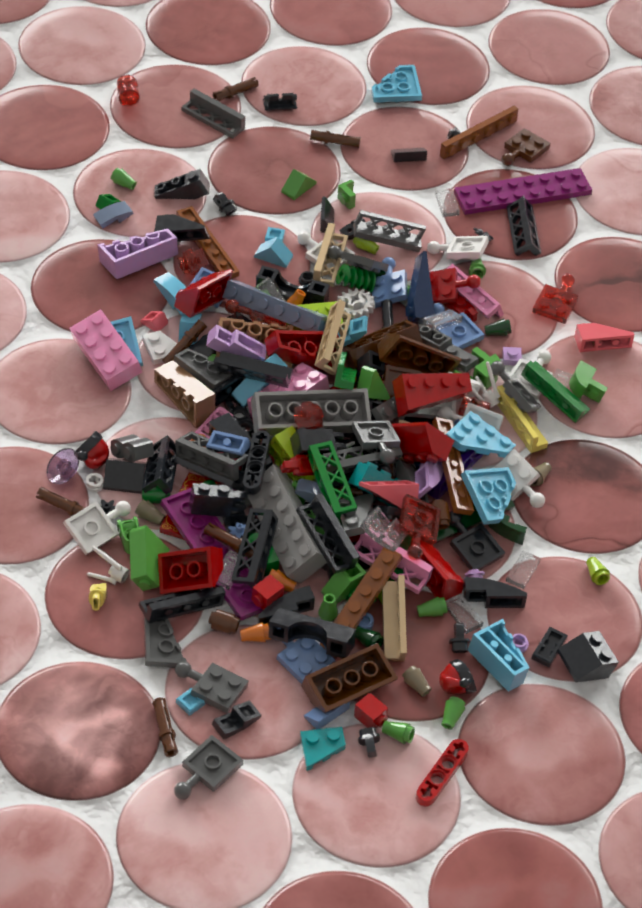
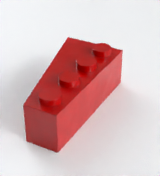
[264,330,346,372]
[392,373,472,417]

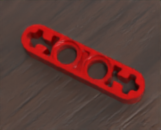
[416,739,469,807]

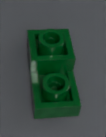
[488,515,527,545]

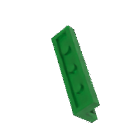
[334,352,357,390]
[521,361,590,423]
[307,441,357,521]

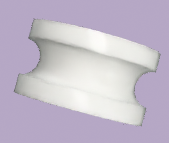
[86,473,104,492]

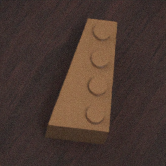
[217,317,294,354]
[154,360,216,428]

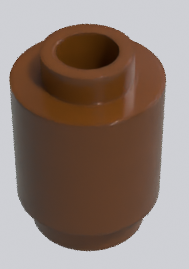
[429,499,451,530]
[208,609,240,634]

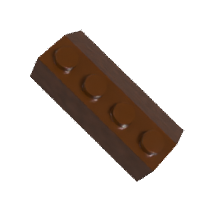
[342,319,423,369]
[377,333,462,373]
[301,643,398,713]

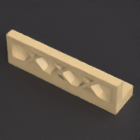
[313,223,348,287]
[315,299,351,375]
[382,575,407,661]

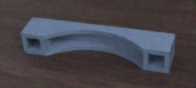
[223,280,328,331]

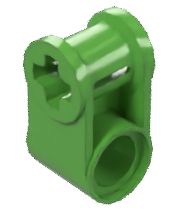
[116,516,139,554]

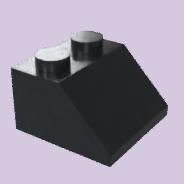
[557,631,619,683]

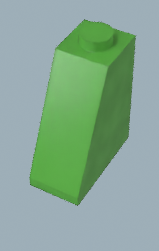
[129,525,170,591]

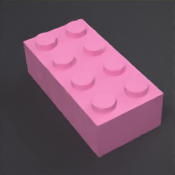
[69,309,142,391]
[247,363,330,418]

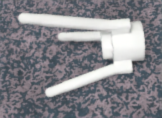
[471,361,501,409]
[87,546,130,585]

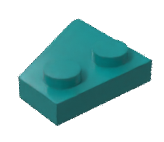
[300,727,346,771]

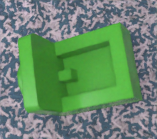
[337,180,356,210]

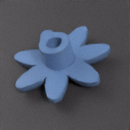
[228,522,246,538]

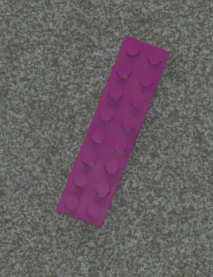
[454,168,592,215]
[161,488,263,622]

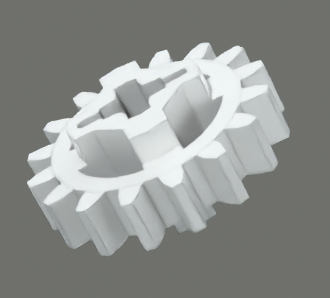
[337,288,375,319]

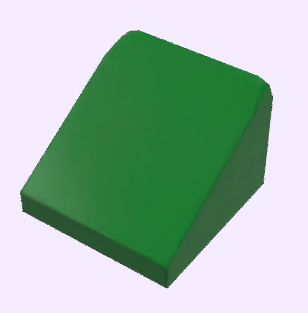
[96,194,121,210]

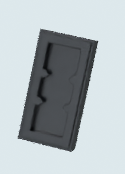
[531,627,568,668]

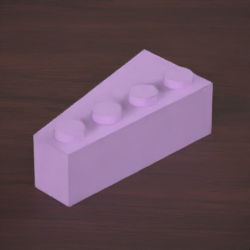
[97,229,178,279]

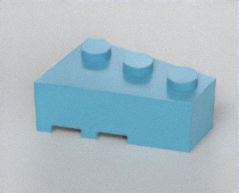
[468,619,530,692]

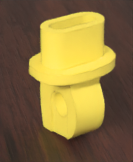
[89,583,107,611]

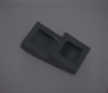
[212,700,261,739]

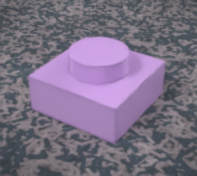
[502,347,522,366]

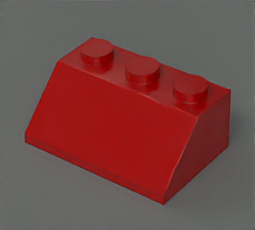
[174,269,233,318]
[392,422,454,464]
[409,537,464,603]
[158,546,224,594]

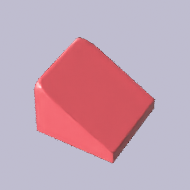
[140,311,168,332]

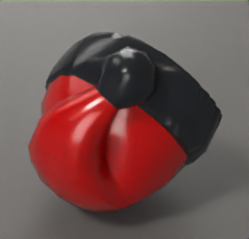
[74,431,109,469]
[439,659,477,695]

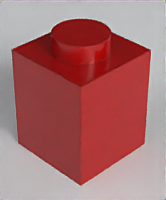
[251,574,285,610]
[354,693,388,729]

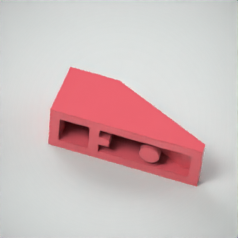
[574,323,635,352]
[359,480,419,510]

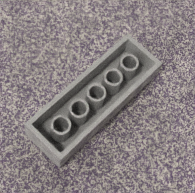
[251,388,371,436]
[248,465,327,584]

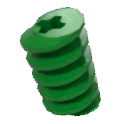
[336,264,376,294]

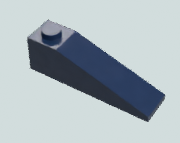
[405,251,435,324]

